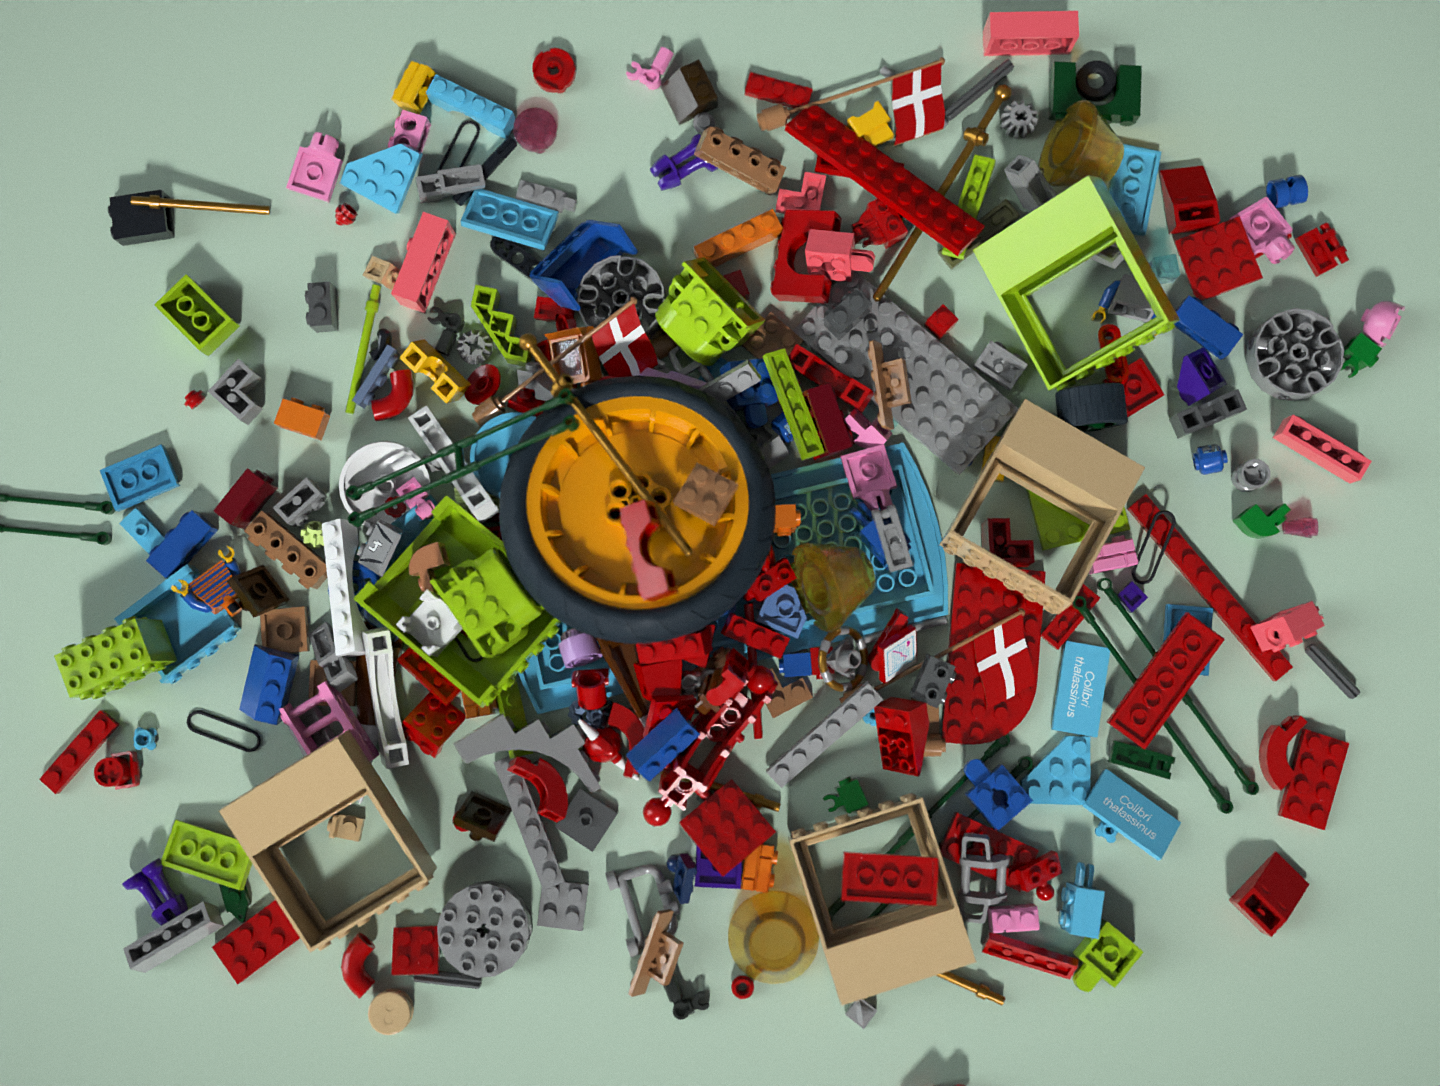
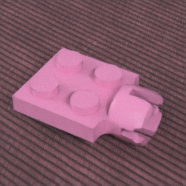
[286,132,343,203]
[1229,196,1295,264]
[841,444,897,511]

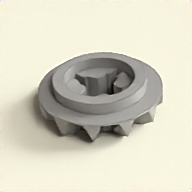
[457,329,493,364]

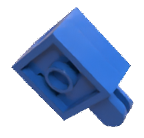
[719,358,778,429]
[850,502,912,569]
[964,759,1033,831]

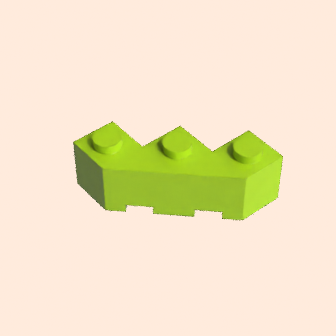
[471,285,532,367]

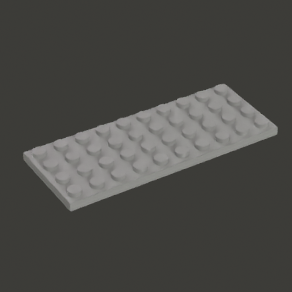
[793,271,1018,475]

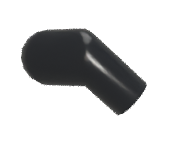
[369,328,392,361]

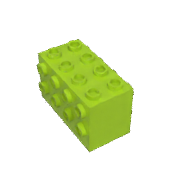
[54,616,177,700]

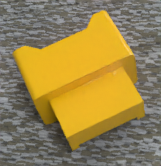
[846,100,894,148]

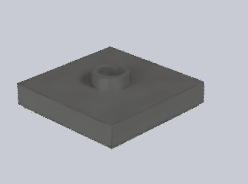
[555,788,618,852]

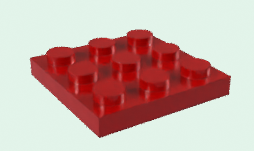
[1174,216,1263,301]
[679,779,776,877]

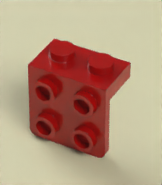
[402,692,466,758]

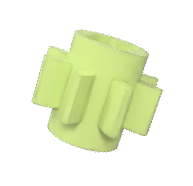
[300,521,324,549]

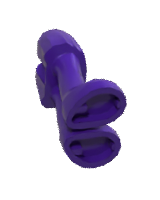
[650,133,718,191]
[122,858,188,926]

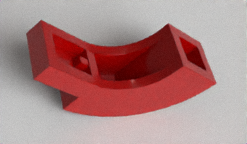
[608,702,644,779]
[1259,715,1307,790]
[507,757,568,822]

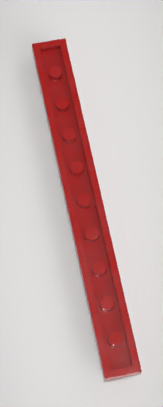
[1127,494,1293,681]

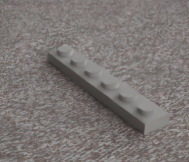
[766,681,883,788]
[494,756,566,891]

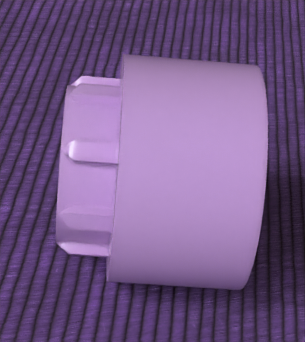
[558,628,602,668]

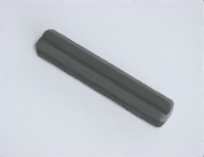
[1305,644,1360,699]
[413,971,482,989]

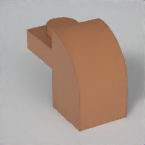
[409,542,451,593]

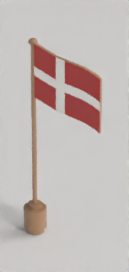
[757,57,945,146]
[472,297,658,427]
[839,608,1035,710]

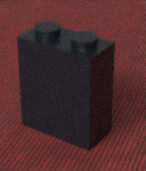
[108,190,174,246]

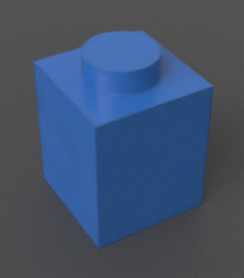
[779,653,812,677]

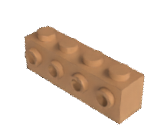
[693,126,786,195]
[244,510,327,589]

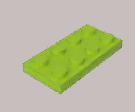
[161,820,252,890]

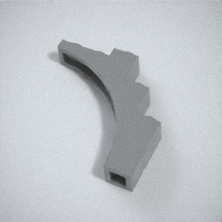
[1004,155,1124,269]
[453,714,601,793]

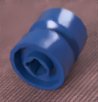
[1266,175,1308,209]

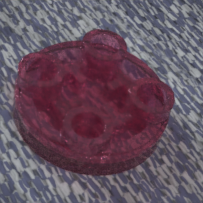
[513,108,558,154]

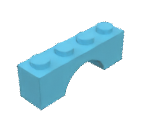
[426,74,517,139]

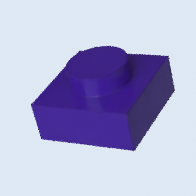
[1117,581,1148,613]

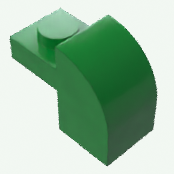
[1232,503,1291,539]

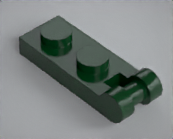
[1108,740,1176,780]

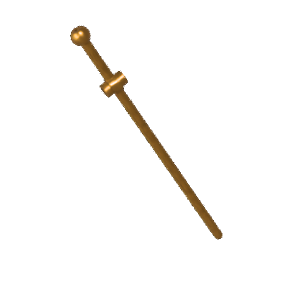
[873,84,1012,302]
[519,333,693,556]

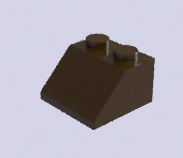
[661,59,718,125]

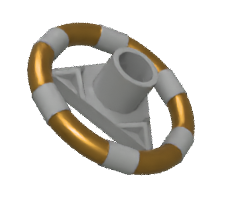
[818,626,868,692]

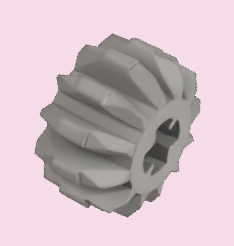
[1000,100,1038,139]

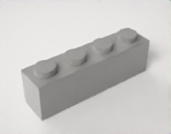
[123,901,224,973]

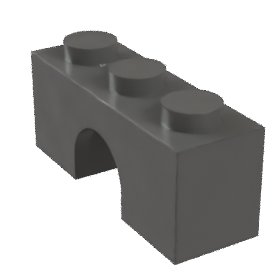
[1169,389,1247,439]

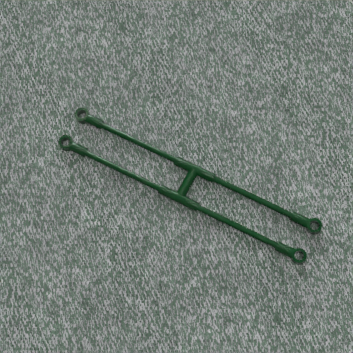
[346,388,580,527]
[0,493,115,545]
[1071,578,1259,814]
[828,734,1033,922]

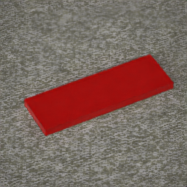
[1106,612,1225,750]

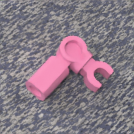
[626,47,673,90]

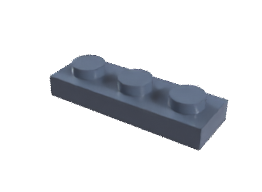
[352,344,399,409]

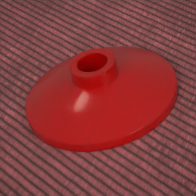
[464,364,501,405]

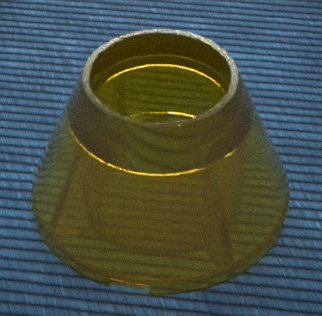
[1038,100,1124,187]
[790,543,876,632]
[728,890,819,984]

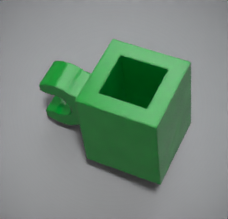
[1340,332,1382,378]
[823,776,869,814]

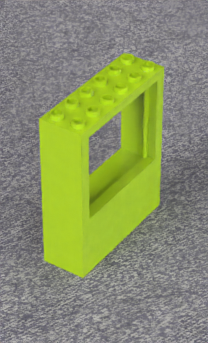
[973,176,1180,391]

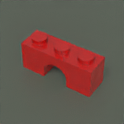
[636,628,713,665]

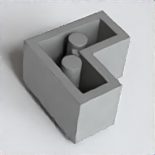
[208,359,263,425]

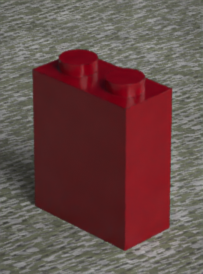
[213,468,278,530]

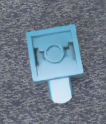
[1058,862,1104,939]

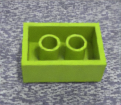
[154,274,240,357]

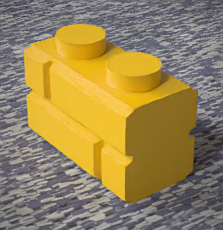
[391,61,436,115]

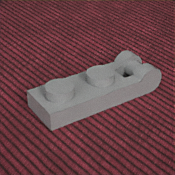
[871,504,913,573]

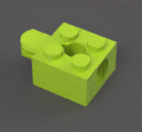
[1072,918,1144,992]

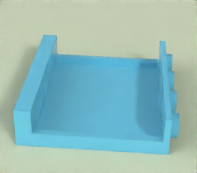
[114,564,241,684]

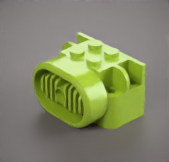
[655,257,765,366]
[430,547,542,658]

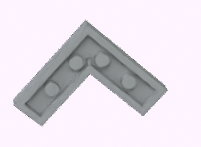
[697,359,761,431]

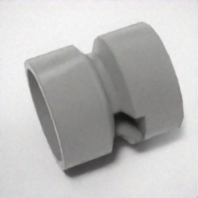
[1231,459,1270,492]

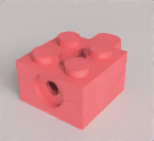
[805,229,876,282]
[1251,601,1325,652]

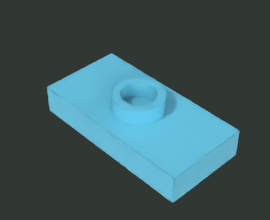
[119,508,165,554]

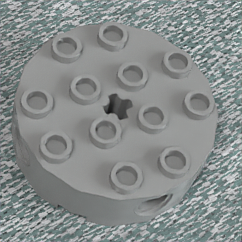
[577,256,667,339]
[1246,308,1344,401]
[437,881,532,978]

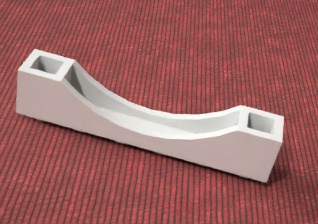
[408,405,499,524]
[322,518,368,657]
[362,627,409,769]

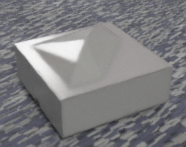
[845,999,878,1029]

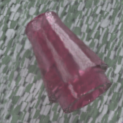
[1282,516,1318,538]

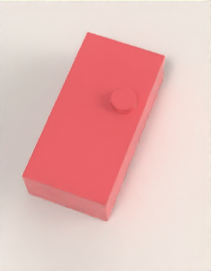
[983,11,1079,56]
[391,212,456,314]

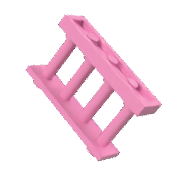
[279,680,380,762]

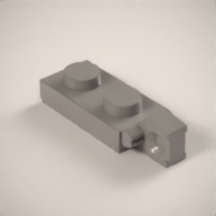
[515,180,577,213]

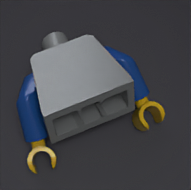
[1091,272,1157,336]

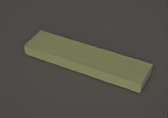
[938,199,1020,270]

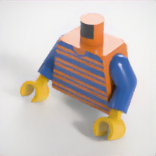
[171,545,242,617]

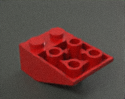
[1159,165,1220,234]
[874,697,929,777]
[1229,851,1310,937]

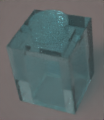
[1149,254,1180,284]

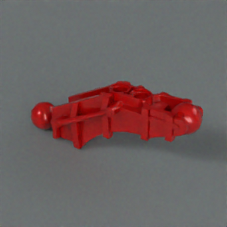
[643,663,778,827]

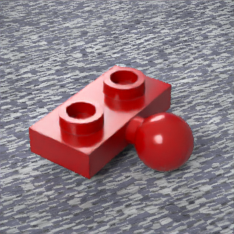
[750,554,797,602]
[1016,850,1063,901]

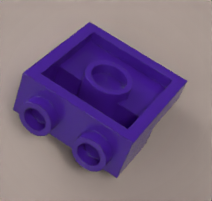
[695,846,742,889]

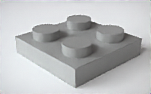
[537,881,589,931]

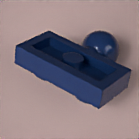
[667,853,697,904]

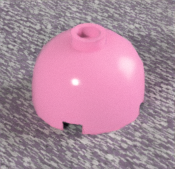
[1361,301,1405,347]

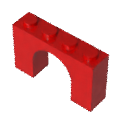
[771,210,842,303]

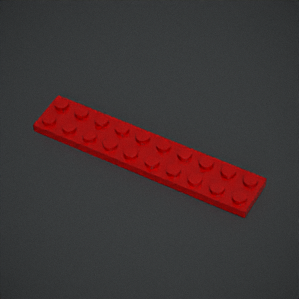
[785,102,985,256]

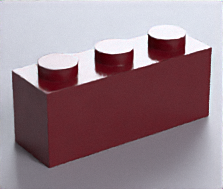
[802,383,852,458]

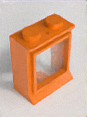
[544,326,602,389]

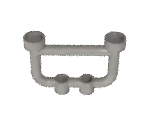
[605,864,680,957]

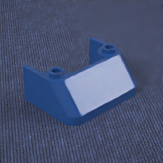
[529,220,638,311]

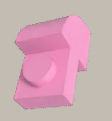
[844,408,892,449]

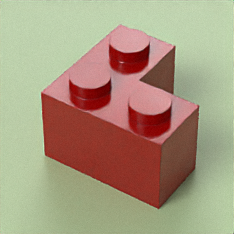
[981,518,1035,567]

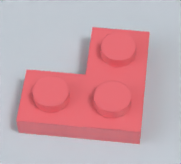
[775,172,826,214]

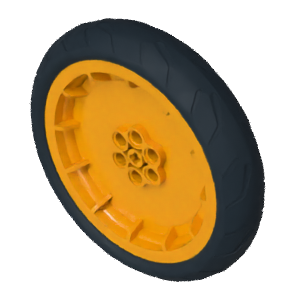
[499,375,776,644]

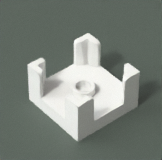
[396,590,463,657]

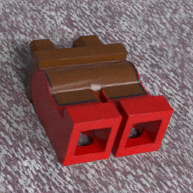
[695,648,750,715]

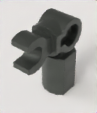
[427,306,464,356]
[663,974,710,1020]

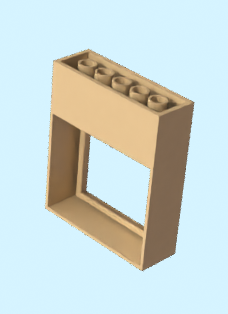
[939,399,1145,615]
[219,730,437,952]
[788,793,976,1006]

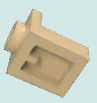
[363,256,400,290]
[327,813,365,842]

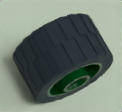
[1055,383,1128,432]

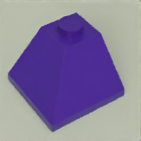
[1177,347,1227,406]

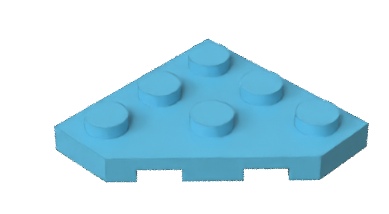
[340,143,423,214]
[1021,736,1090,805]

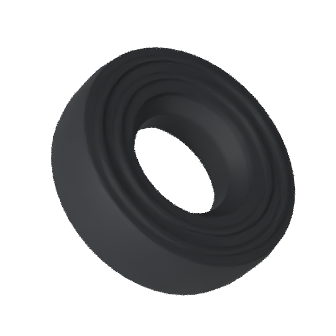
[1076,61,1116,101]

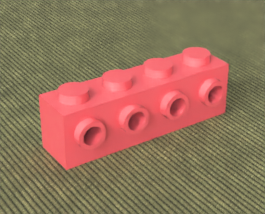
[1273,414,1372,484]

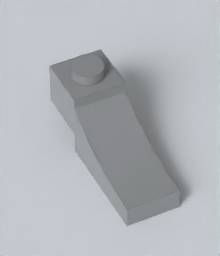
[416,164,485,203]
[517,362,576,401]
[308,622,358,692]

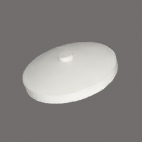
[339,441,430,527]

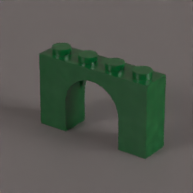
[1048,61,1142,126]

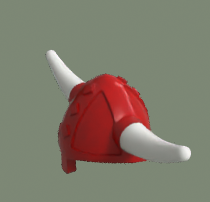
[578,719,640,780]

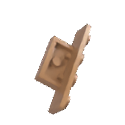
[868,340,912,430]
[628,909,684,997]

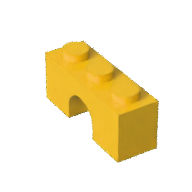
[400,339,471,404]

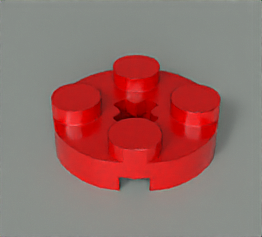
[532,48,576,94]

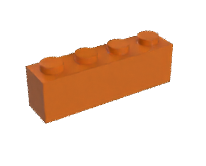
[694,209,782,268]

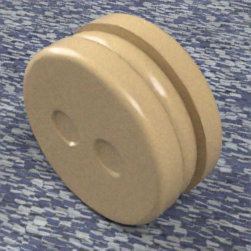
[368,988,414,1035]

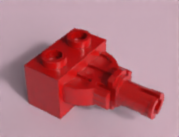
[850,198,908,249]

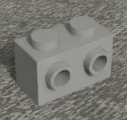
[273,477,328,527]

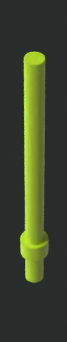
[345,284,381,414]

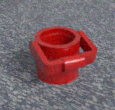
[572,668,609,710]
[94,751,140,790]

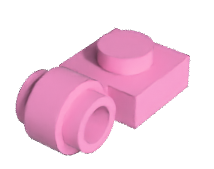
[396,477,435,521]

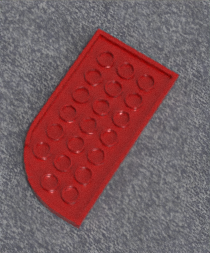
[941,563,1046,745]

